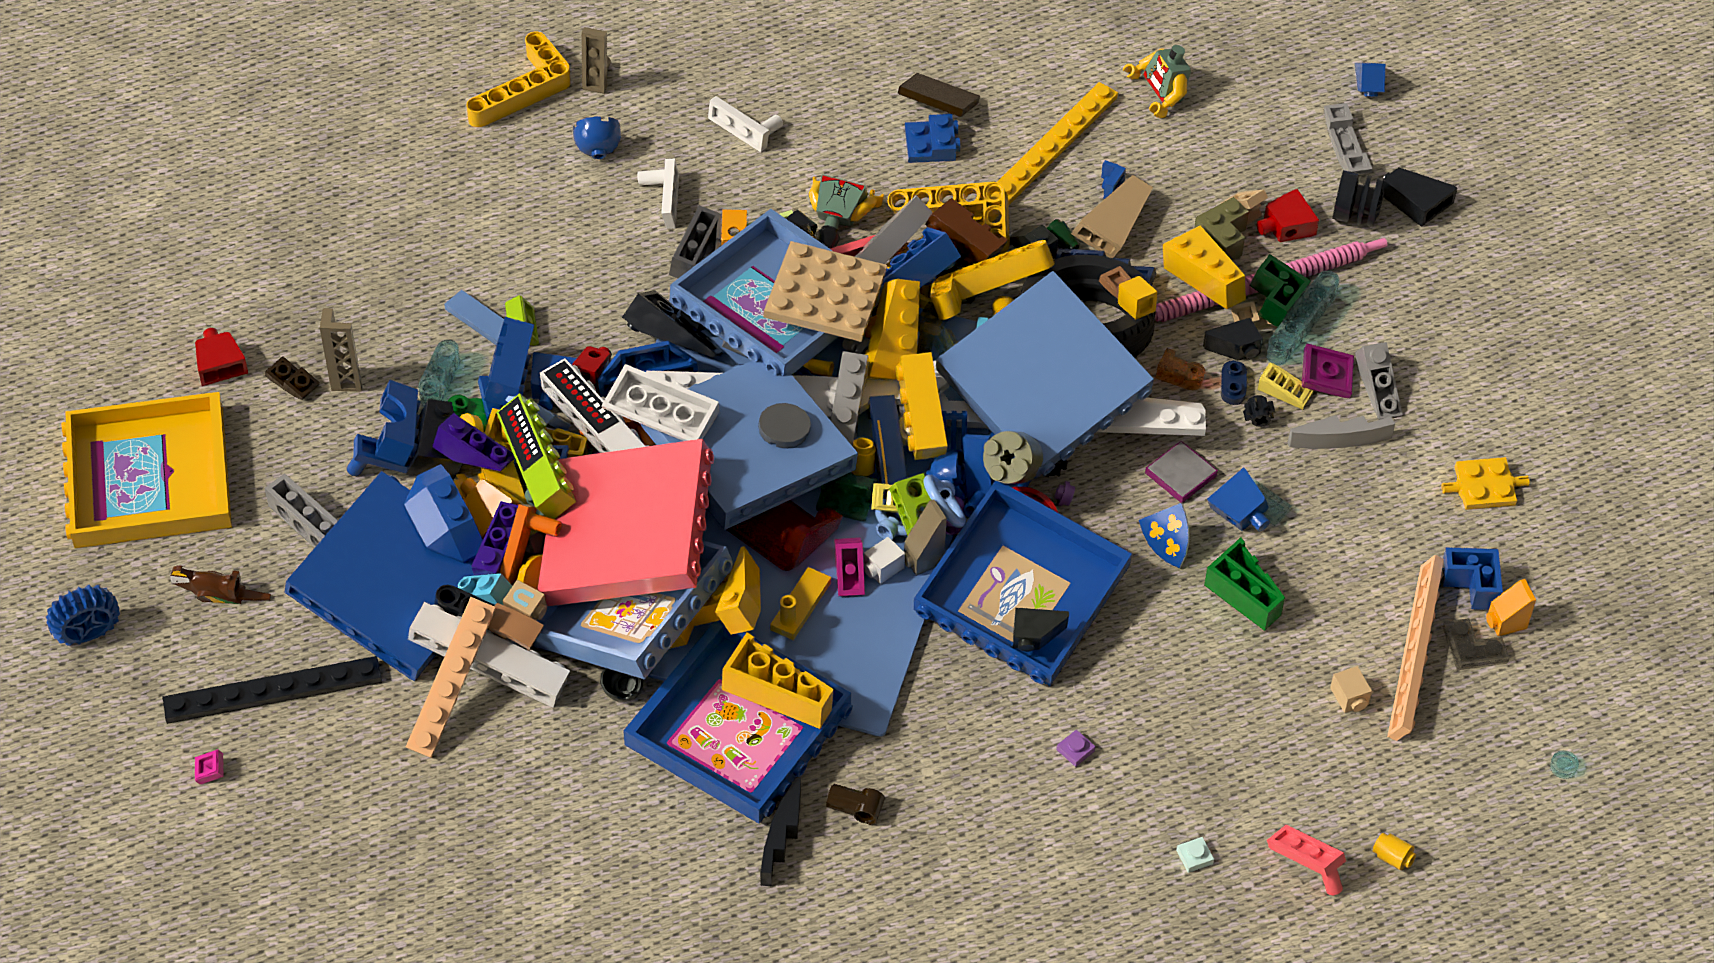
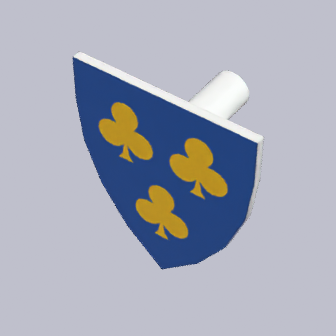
[1139,503,1189,568]

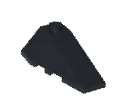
[622,290,723,357]

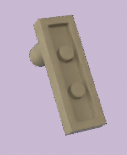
[582,27,611,94]

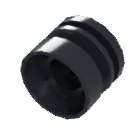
[1332,170,1384,228]

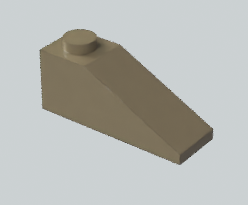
[904,499,947,576]

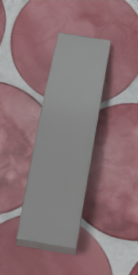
[855,195,933,264]
[1287,415,1395,449]

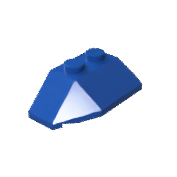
[597,341,698,398]
[404,464,483,563]

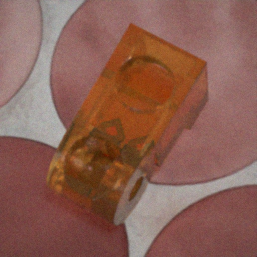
[1155,348,1205,391]

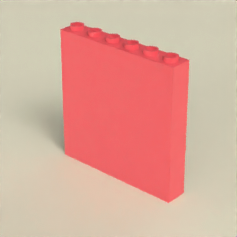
[538,439,714,606]

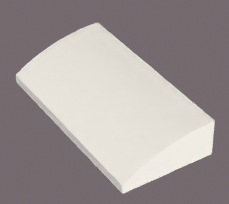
[602,364,720,441]

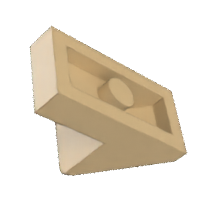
[1220,189,1268,225]

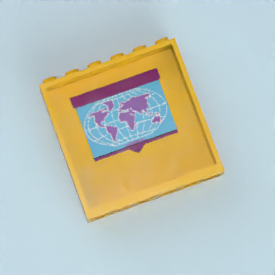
[61,392,232,548]

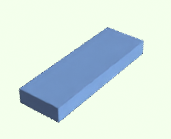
[444,290,504,345]

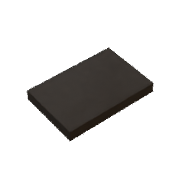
[898,73,980,117]

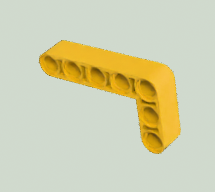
[466,31,571,127]
[887,182,1010,255]
[930,240,1055,320]

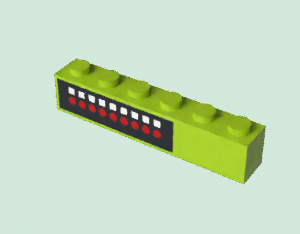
[496,393,576,519]

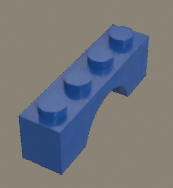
[375,380,421,466]

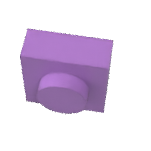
[1057,730,1096,767]

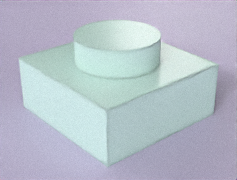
[1176,837,1214,873]

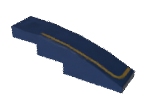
[868,395,907,499]

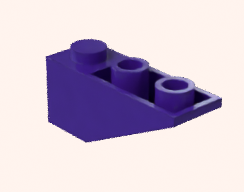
[433,413,515,471]
[471,501,518,576]

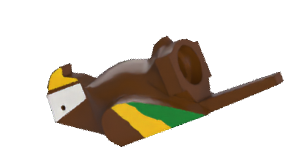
[170,565,271,604]

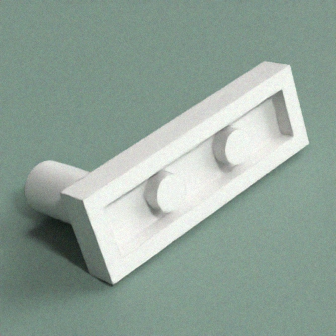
[708,96,783,152]
[637,158,679,229]

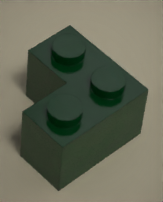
[1249,254,1311,328]

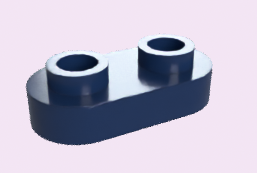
[1221,360,1247,405]

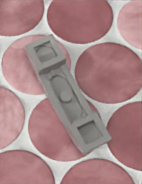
[1324,103,1372,174]

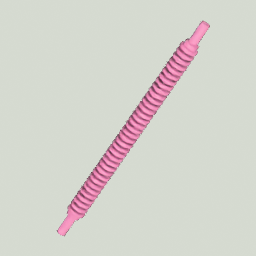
[1155,238,1387,322]

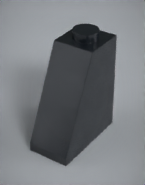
[1383,167,1458,227]

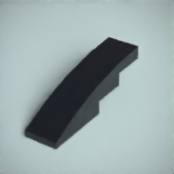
[760,778,801,886]

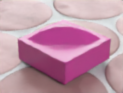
[195,749,224,784]

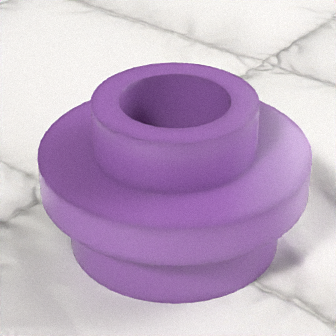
[1054,481,1075,506]

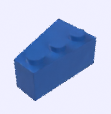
[484,317,534,406]

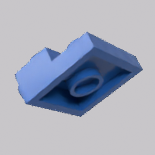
[905,114,960,163]

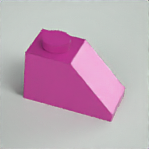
[834,538,865,596]

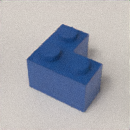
[1442,547,1503,610]

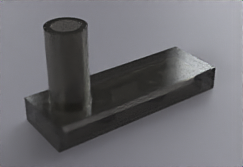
[917,302,949,354]

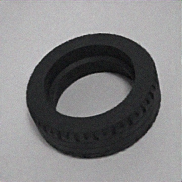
[1020,254,1156,358]

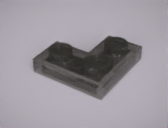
[1442,618,1510,670]

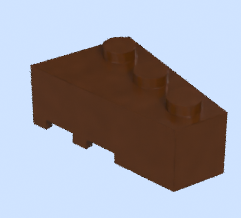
[925,198,1008,268]

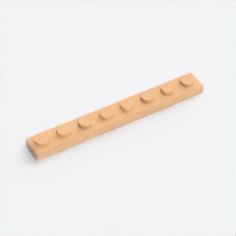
[1387,555,1444,741]

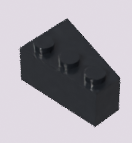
[406,399,464,480]

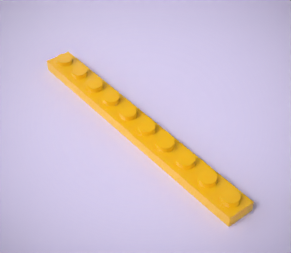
[971,82,1118,225]

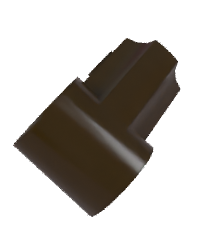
[826,784,885,825]

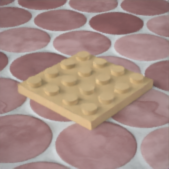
[763,241,887,342]

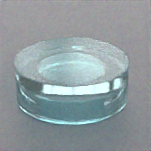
[1550,750,1579,779]

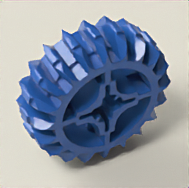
[46,584,120,646]

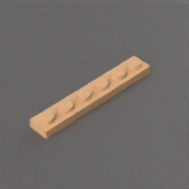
[406,597,496,758]

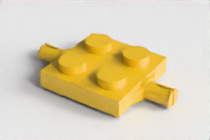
[1441,457,1530,510]

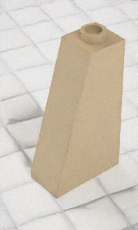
[1071,175,1153,258]

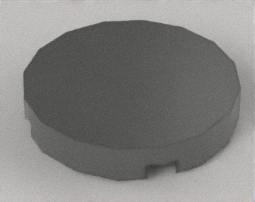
[758,403,811,448]

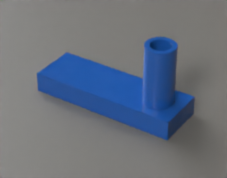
[347,434,410,476]
[963,434,994,518]

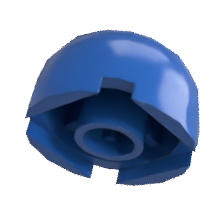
[573,116,621,159]
[926,449,967,500]

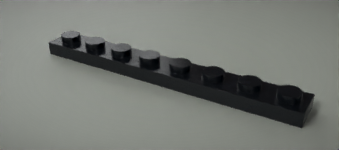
[162,656,382,724]

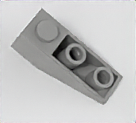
[1355,342,1403,420]

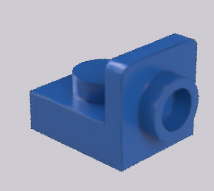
[1101,160,1126,199]

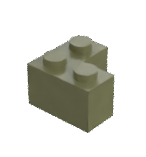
[1194,197,1249,261]

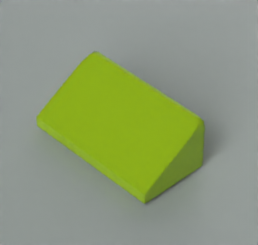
[505,295,539,346]

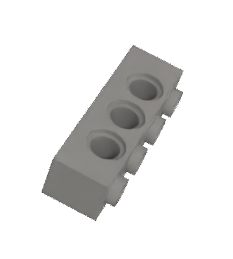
[265,474,338,548]

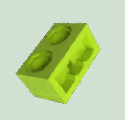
[889,473,931,536]

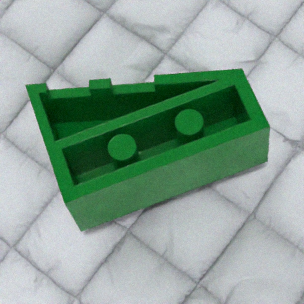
[1204,537,1285,631]

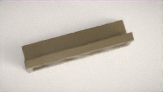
[320,308,362,392]

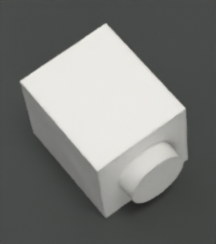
[863,537,905,584]

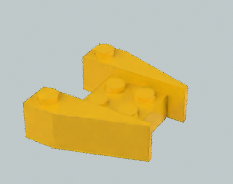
[670,546,761,648]

